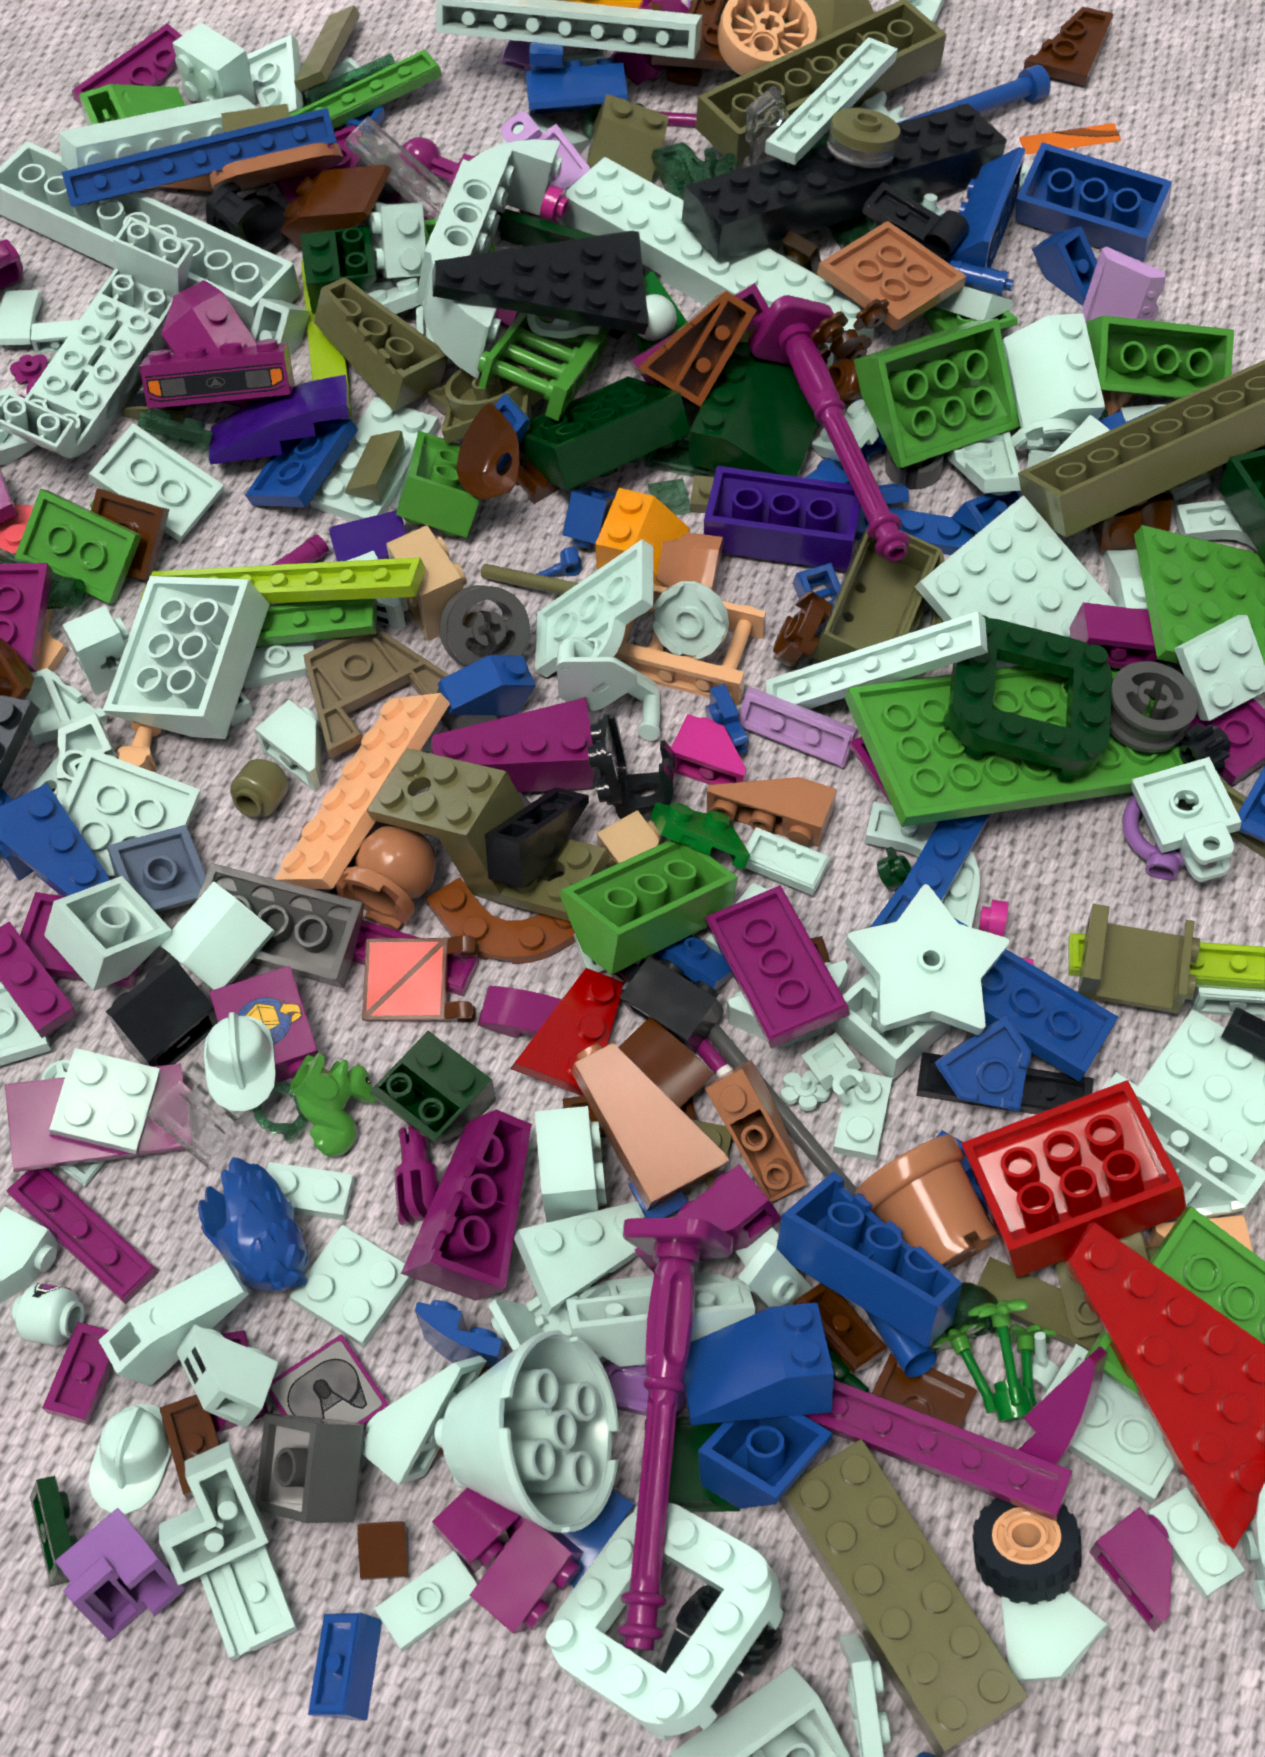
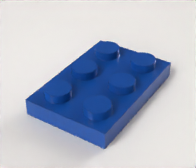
[245,419,358,507]

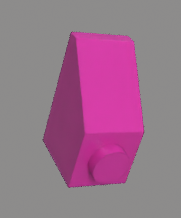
[671,714,746,785]

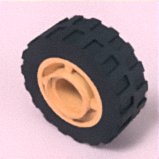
[972,1498,1082,1605]

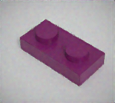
[42,1322,113,1425]

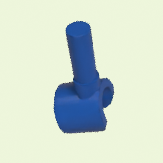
[536,547,582,577]

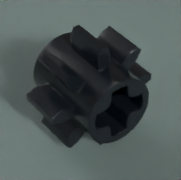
[1179,723,1231,771]

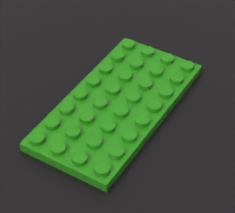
[844,666,1184,827]

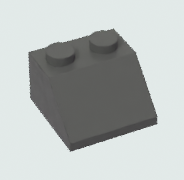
[255,1413,364,1523]

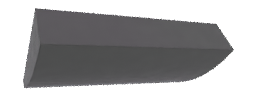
[197,863,364,988]

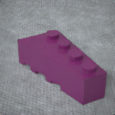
[431,697,594,792]
[400,1109,532,1301]

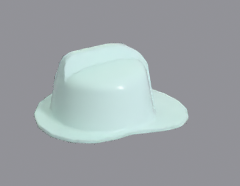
[204,1012,276,1112]
[88,1404,171,1514]

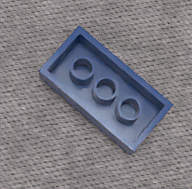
[1015,142,1173,261]

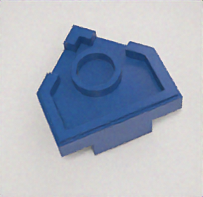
[933,1015,1031,1112]

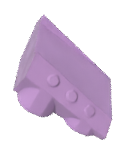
[1081,247,1166,322]

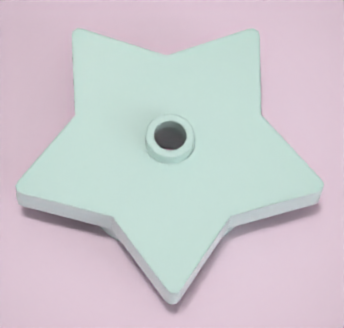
[845,884,1009,1035]

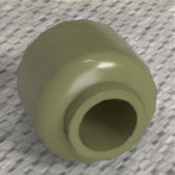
[230,759,289,818]

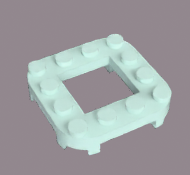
[546,1503,784,1741]

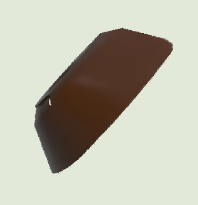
[457,403,520,499]

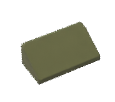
[345,430,405,502]

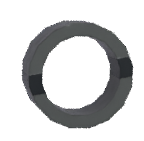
[885,448,945,490]

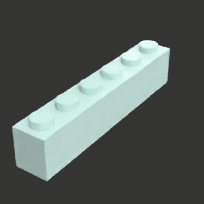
[58,94,257,170]

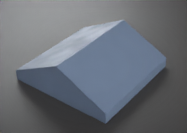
[107,825,206,913]

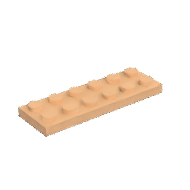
[275,693,450,889]

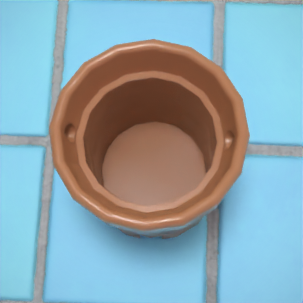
[854,1134,999,1268]

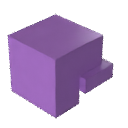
[55,1507,186,1641]

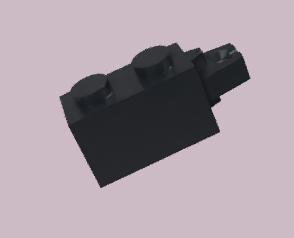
[614,956,724,1053]

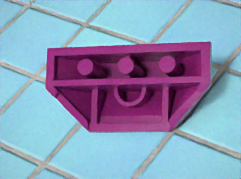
[162,280,264,409]

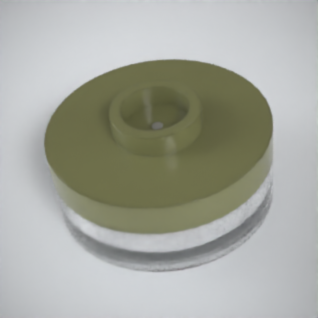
[827,108,900,168]

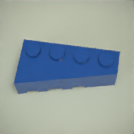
[776,1171,962,1348]

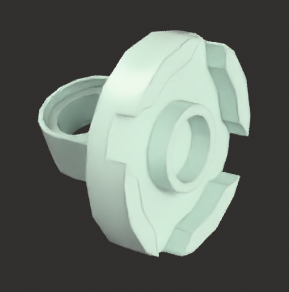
[653,581,729,659]

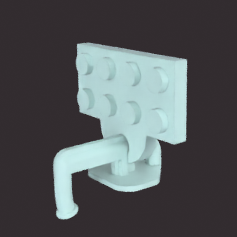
[535,539,661,741]

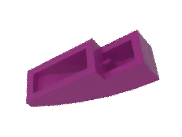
[1018,1346,1107,1465]

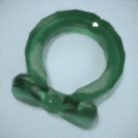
[253,1082,309,1144]

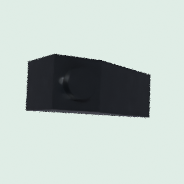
[485,787,589,888]

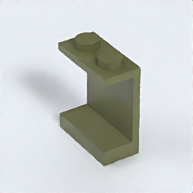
[1078,904,1200,1014]

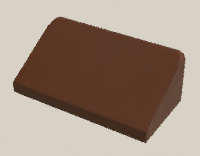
[793,1283,887,1373]

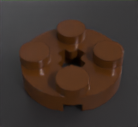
[773,591,833,667]

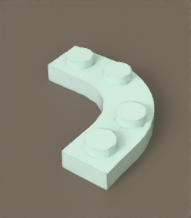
[1174,500,1259,553]
[865,802,980,928]

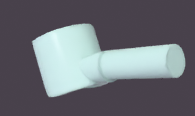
[1032,1332,1059,1393]

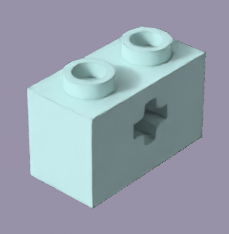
[62,606,129,696]

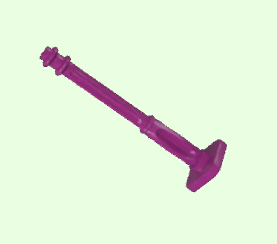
[748,295,910,562]
[617,1218,733,1651]

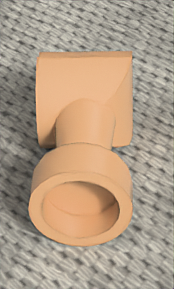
[117,721,162,772]

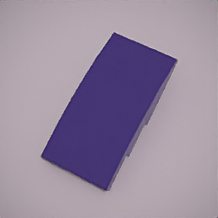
[209,374,349,465]

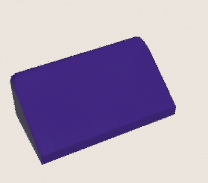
[328,510,406,562]

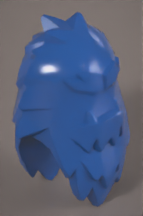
[198,1157,310,1292]

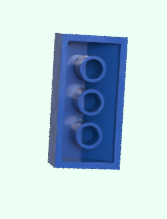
[943,147,1026,291]

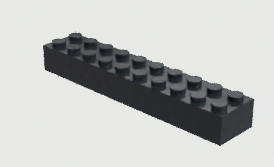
[681,103,1007,260]

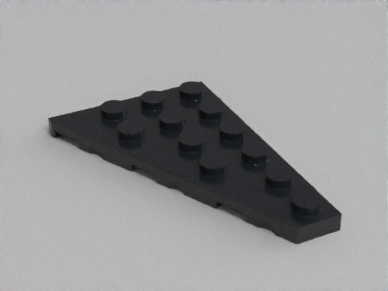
[432,230,649,335]

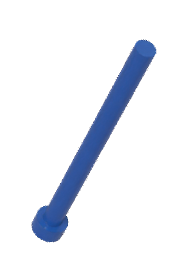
[897,65,1051,124]

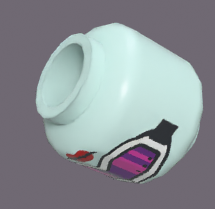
[12,1283,84,1346]

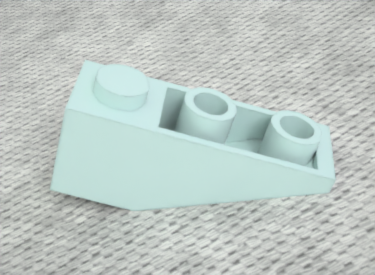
[99,1259,249,1387]

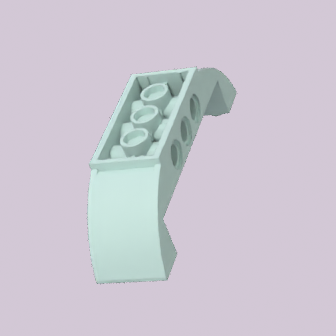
[416,139,563,378]
[0,216,194,459]

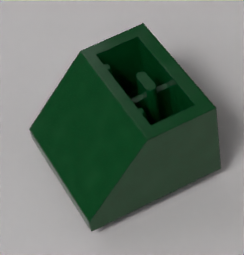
[300,225,377,314]
[370,1031,496,1145]

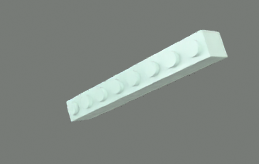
[436,0,702,59]

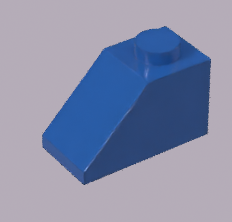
[1032,226,1097,306]
[562,487,616,549]
[438,655,536,715]

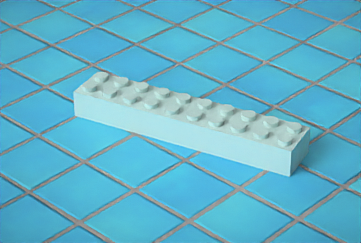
[0,141,300,333]
[563,157,874,368]

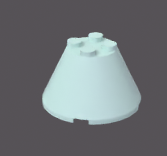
[434,1330,619,1533]

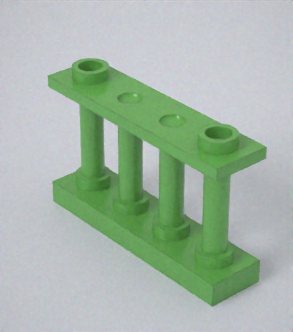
[477,312,611,421]

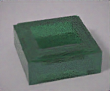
[647,478,690,516]

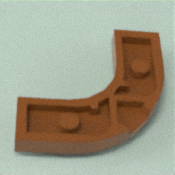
[425,877,576,964]

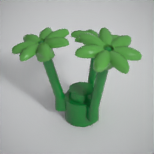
[932,1299,1056,1423]

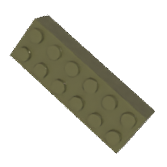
[780,1439,1028,1757]

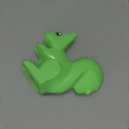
[290,1053,378,1157]

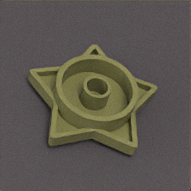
[427,359,556,444]

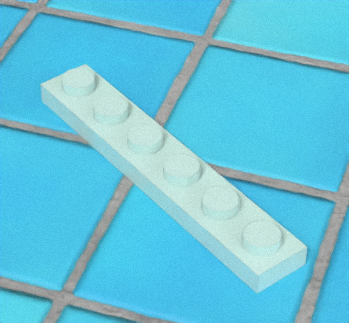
[765,37,898,165]
[766,611,988,709]

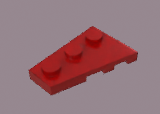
[510,968,624,1096]

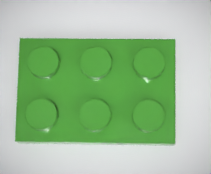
[14,489,142,604]

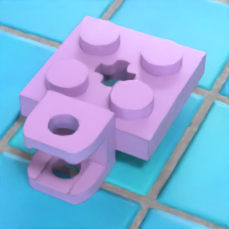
[501,112,591,190]

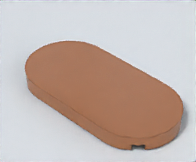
[209,142,344,191]

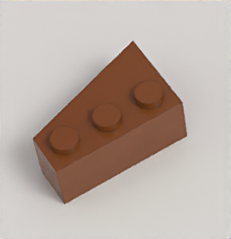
[634,290,757,407]

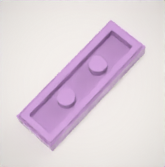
[739,687,858,768]

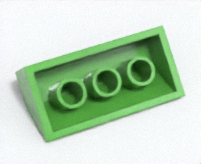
[1086,315,1234,399]
[560,840,738,975]

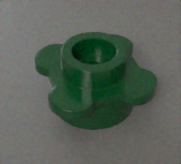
[877,847,912,891]

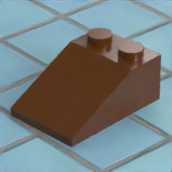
[280,164,392,249]

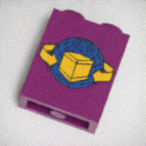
[209,965,318,1084]

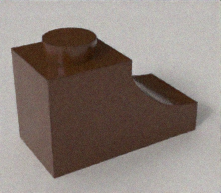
[1092,493,1173,551]

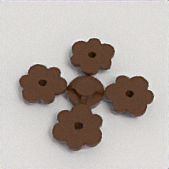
[811,299,889,366]

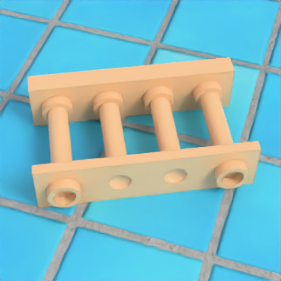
[614,584,766,705]

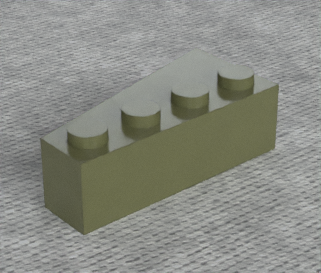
[314,277,448,412]

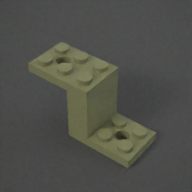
[366,748,611,921]

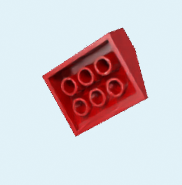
[961,1080,1186,1278]

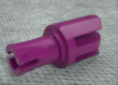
[394,1125,439,1225]

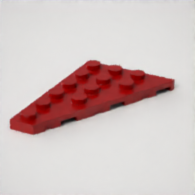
[1064,1222,1265,1549]

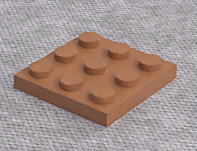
[817,221,967,331]

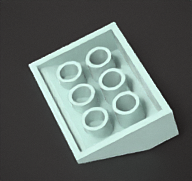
[103,576,269,739]

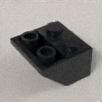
[106,956,218,1067]

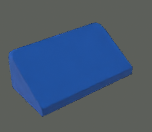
[952,491,1022,533]
[308,1613,382,1721]

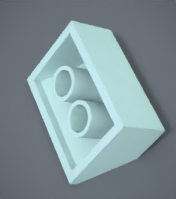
[1003,313,1105,428]
[669,1666,850,1757]

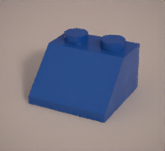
[698,1415,832,1509]

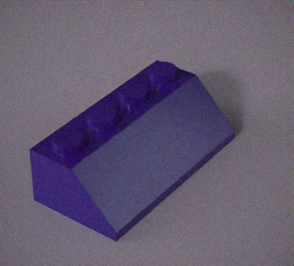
[703,466,861,571]

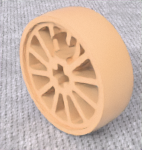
[718,0,817,75]

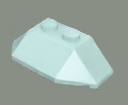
[1104,1072,1265,1222]
[566,1271,755,1367]

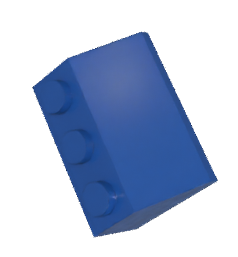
[525,57,628,115]

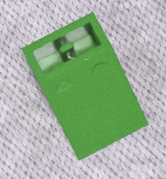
[79,84,186,126]

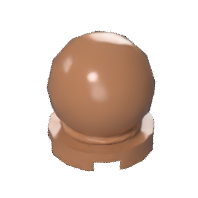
[335,825,437,930]

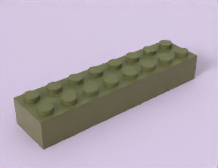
[695,0,947,167]
[1018,360,1265,537]

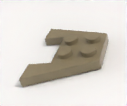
[303,628,449,759]

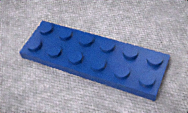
[869,885,1119,1082]

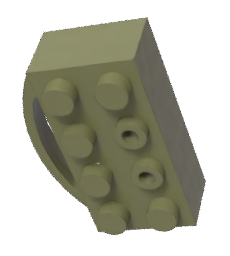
[810,524,945,662]

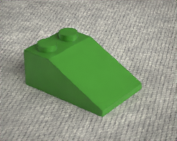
[396,430,484,538]

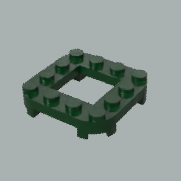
[943,615,1112,781]

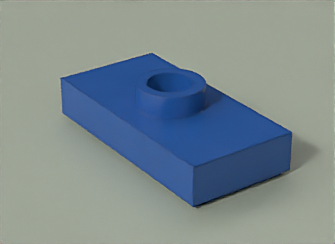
[654,935,733,991]

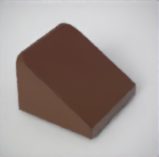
[357,1521,409,1580]

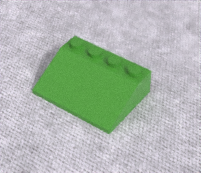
[854,319,1020,468]

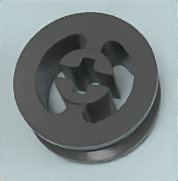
[439,585,530,667]
[1110,661,1198,753]

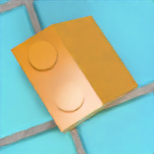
[595,488,690,586]

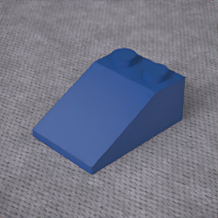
[683,1303,834,1425]

